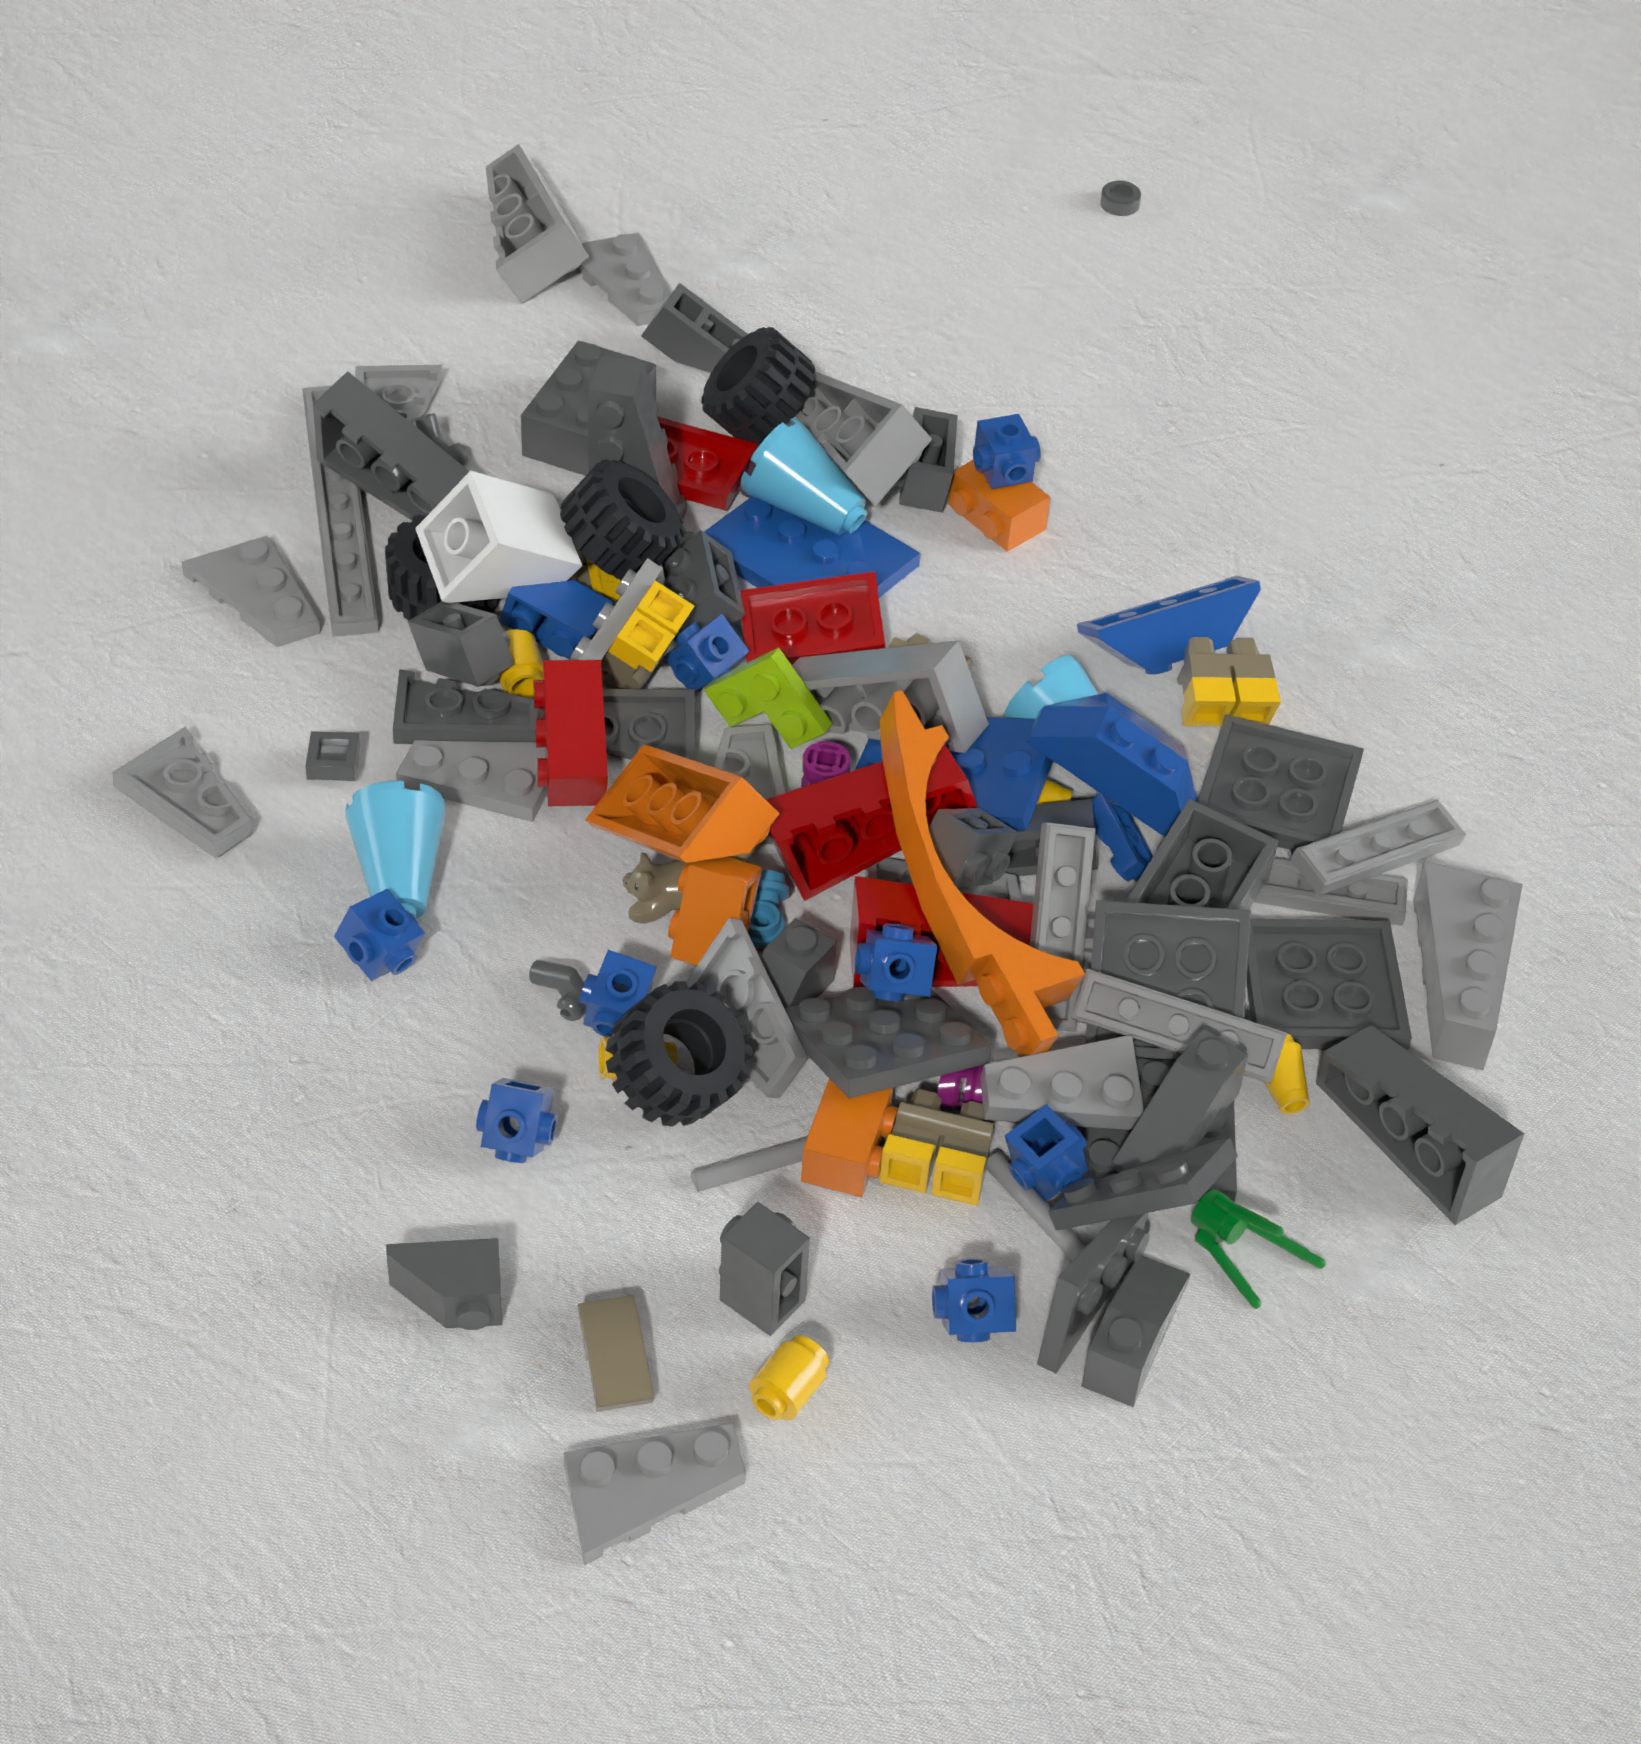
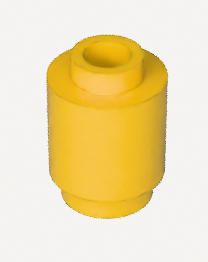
[499,629,543,698]
[749,1335,829,1420]

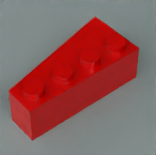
[765,744,978,901]
[849,876,1034,988]

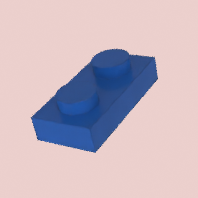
[1092,793,1153,882]

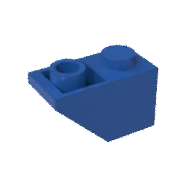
[499,580,614,659]

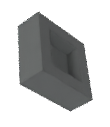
[305,731,360,781]

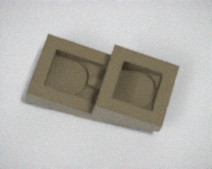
[578,1295,654,1412]

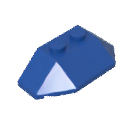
[1077,575,1261,675]
[1026,693,1197,837]

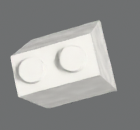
[415,471,582,603]

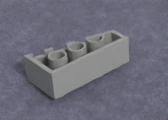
[486,144,590,304]
[795,372,932,507]
[792,640,989,753]
[1413,861,1523,1070]

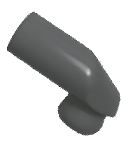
[414,413,468,466]
[529,959,587,1021]

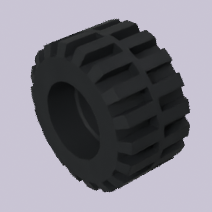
[701,327,815,444]
[560,459,685,580]
[385,514,501,621]
[606,981,752,1127]

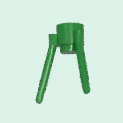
[1191,1189,1326,1309]

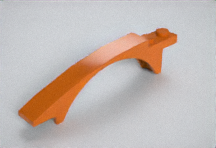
[879,690,1085,1057]

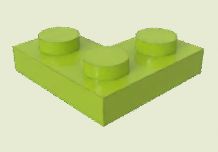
[704,648,833,749]

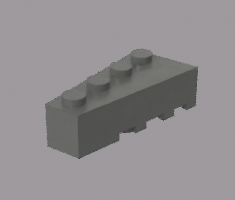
[1316,1025,1525,1225]

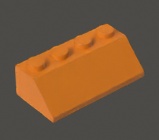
[585,744,780,863]

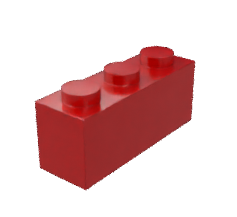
[533,660,608,807]

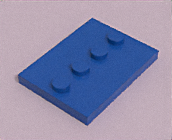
[704,496,920,598]
[855,717,1053,830]

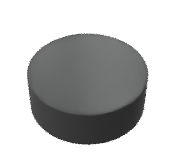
[1100,180,1141,216]

